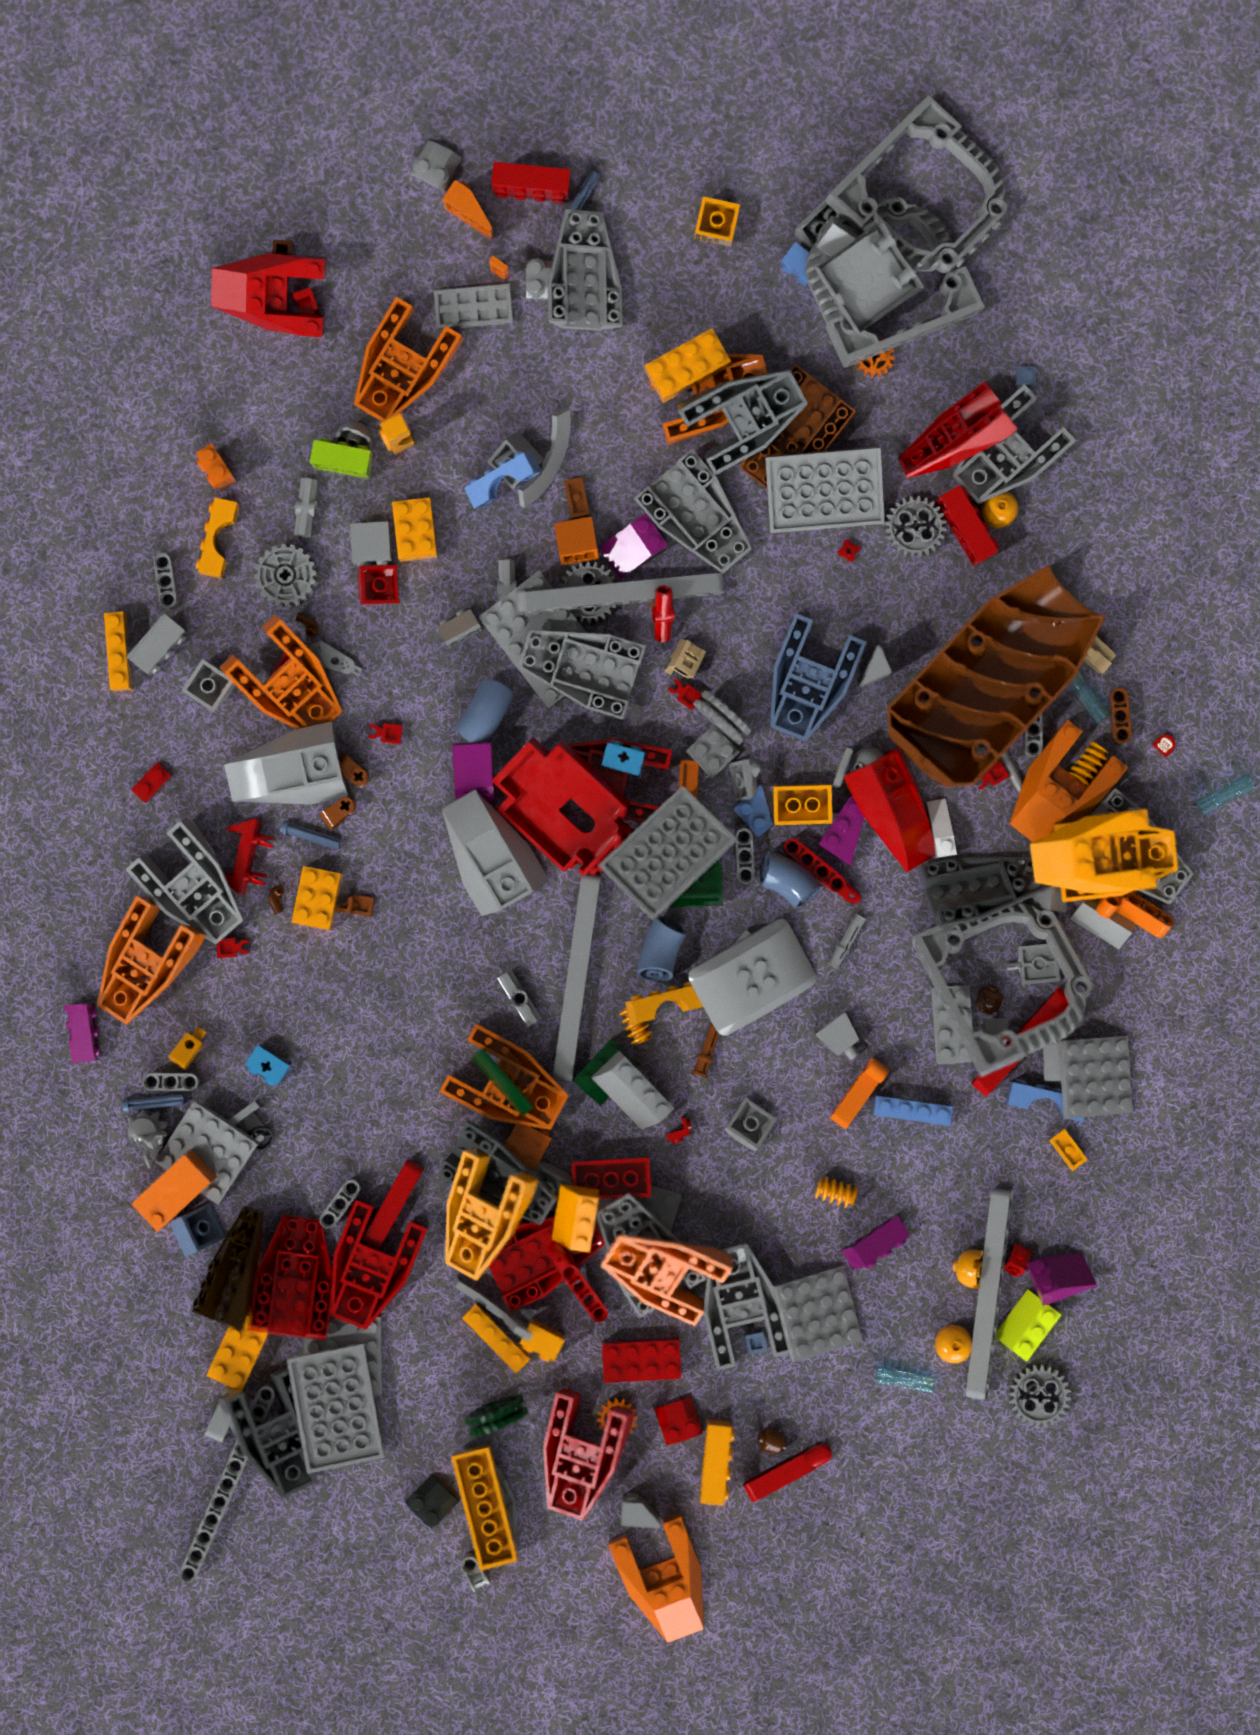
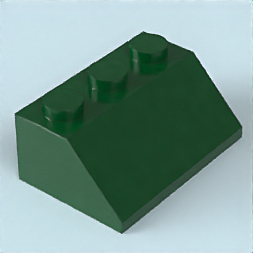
[572,1038,639,1106]

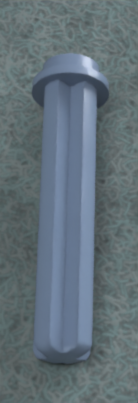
[562,171,600,219]
[280,820,341,850]
[122,1094,185,1113]

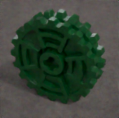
[464,1394,529,1437]

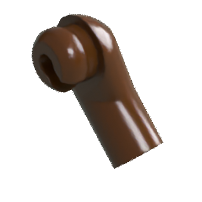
[295,612,318,637]
[268,886,284,915]

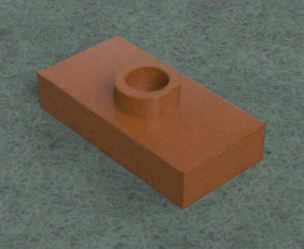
[564,477,590,519]

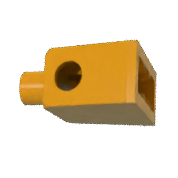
[168,1026,207,1071]

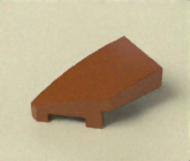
[335,895,375,917]

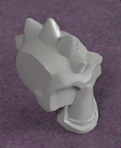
[127,1109,168,1169]

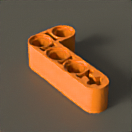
[1096,891,1175,938]
[829,1057,890,1129]

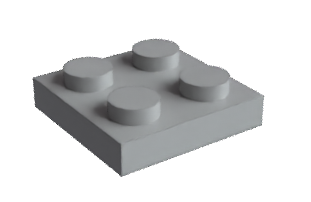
[686,725,740,779]

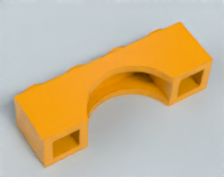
[379,413,415,455]
[196,497,239,579]
[104,611,133,691]
[625,982,703,1025]
[462,1302,531,1373]

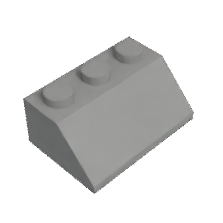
[127,613,187,675]

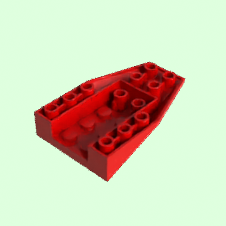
[246,1215,333,1341]

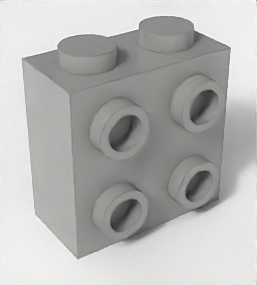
[350,521,392,567]

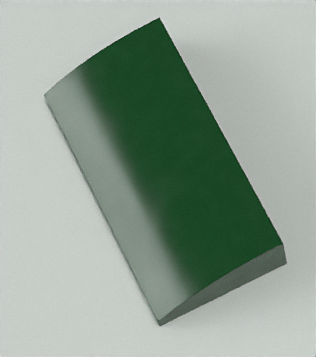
[471,1048,533,1116]

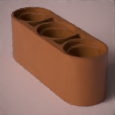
[1108,688,1132,744]

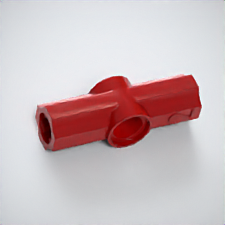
[652,585,674,643]

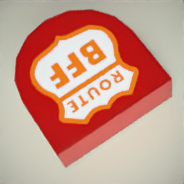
[1151,735,1175,758]

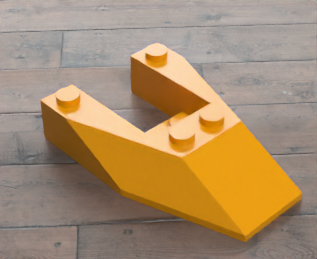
[1030,809,1157,894]
[1053,821,1178,902]
[445,1147,538,1280]

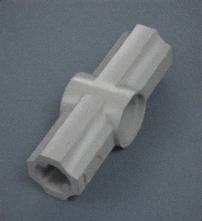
[294,478,318,538]
[497,560,517,600]
[497,970,542,1027]

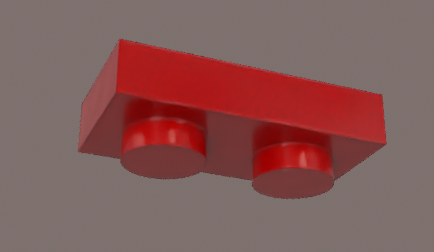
[131,762,172,803]

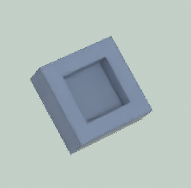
[1016,366,1037,387]
[744,1331,767,1355]

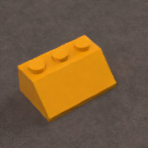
[772,783,832,825]
[552,1184,599,1252]

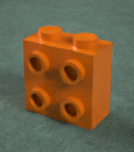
[196,443,237,491]
[554,517,599,566]
[505,1124,553,1171]

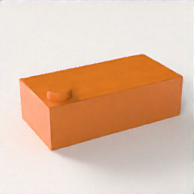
[131,1149,217,1232]

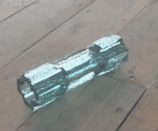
[1068,671,1110,724]
[1195,775,1254,816]
[875,1366,935,1394]

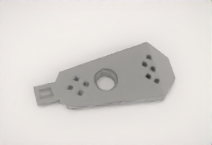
[309,641,363,676]

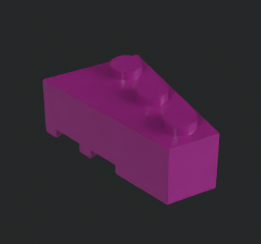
[818,796,864,866]
[63,1003,101,1063]
[841,1216,910,1270]

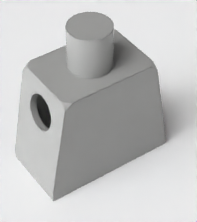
[814,1012,859,1060]

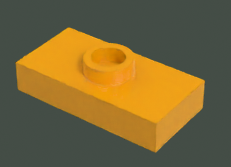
[1049,1128,1088,1171]

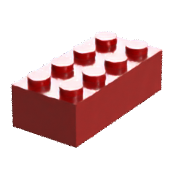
[491,162,571,204]
[936,485,999,568]
[571,1157,652,1200]
[602,1337,681,1383]

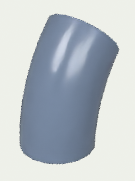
[455,680,514,743]
[759,851,824,909]
[637,915,687,982]

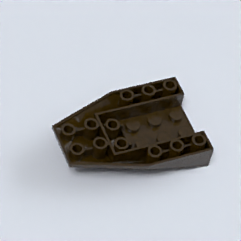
[192,1206,264,1331]

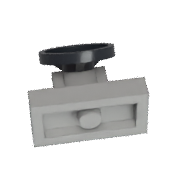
[228,1100,274,1151]

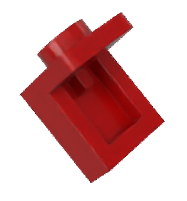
[666,1116,693,1144]
[1004,1243,1032,1277]

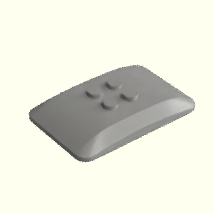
[688,919,816,1036]

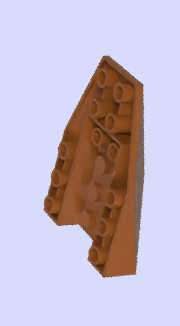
[740,364,857,489]

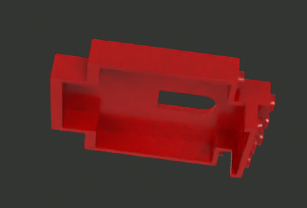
[492,737,634,876]

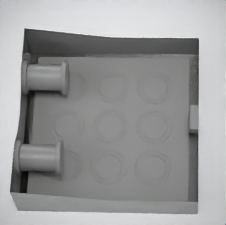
[814,222,924,333]

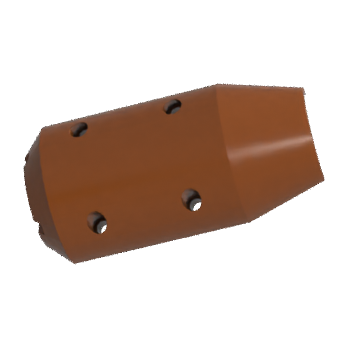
[887,565,1106,787]

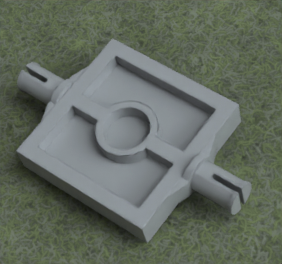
[1006,944,1060,985]

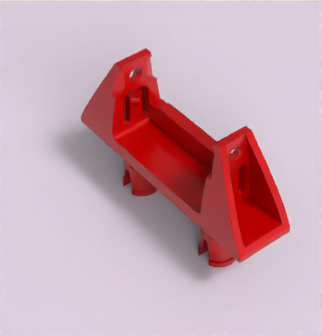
[224,819,276,895]

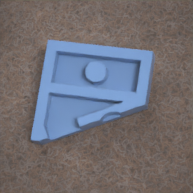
[733,785,773,838]

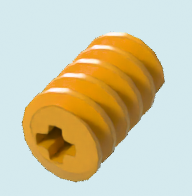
[1069,741,1108,785]
[619,1008,653,1045]
[815,1176,858,1208]

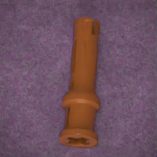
[691,1022,719,1078]

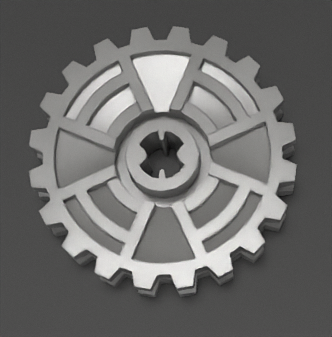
[254,544,318,608]
[693,690,752,745]

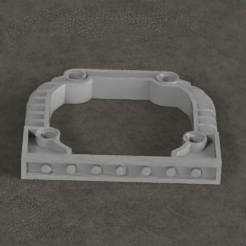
[825,95,1007,273]
[806,197,985,368]
[912,902,1092,1077]

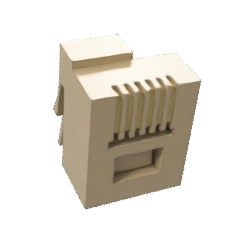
[1084,636,1116,674]
[664,639,706,679]

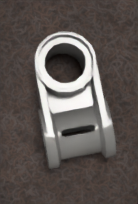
[461,1552,491,1593]

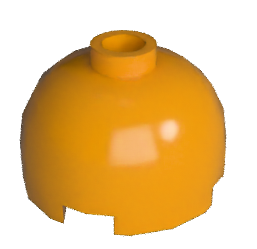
[980,491,1019,528]
[953,1249,983,1289]
[934,1324,972,1364]

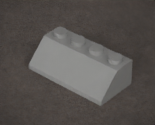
[591,1051,674,1130]

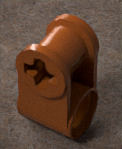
[339,753,369,787]
[319,797,356,830]

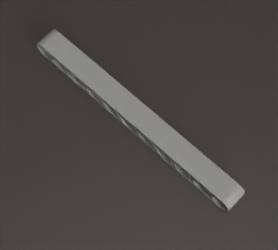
[517,573,725,614]
[553,873,601,1082]
[966,1188,1013,1400]
[180,1384,277,1583]

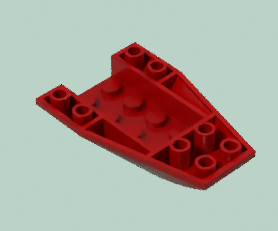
[843,746,935,872]
[488,1216,606,1314]

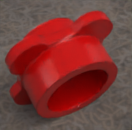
[838,539,860,562]

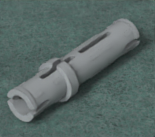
[827,914,866,969]

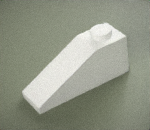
[926,799,957,858]

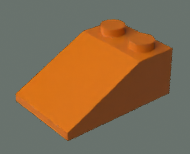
[442,180,494,240]

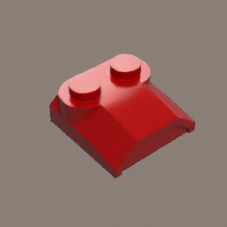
[357,565,400,606]
[654,1395,703,1445]

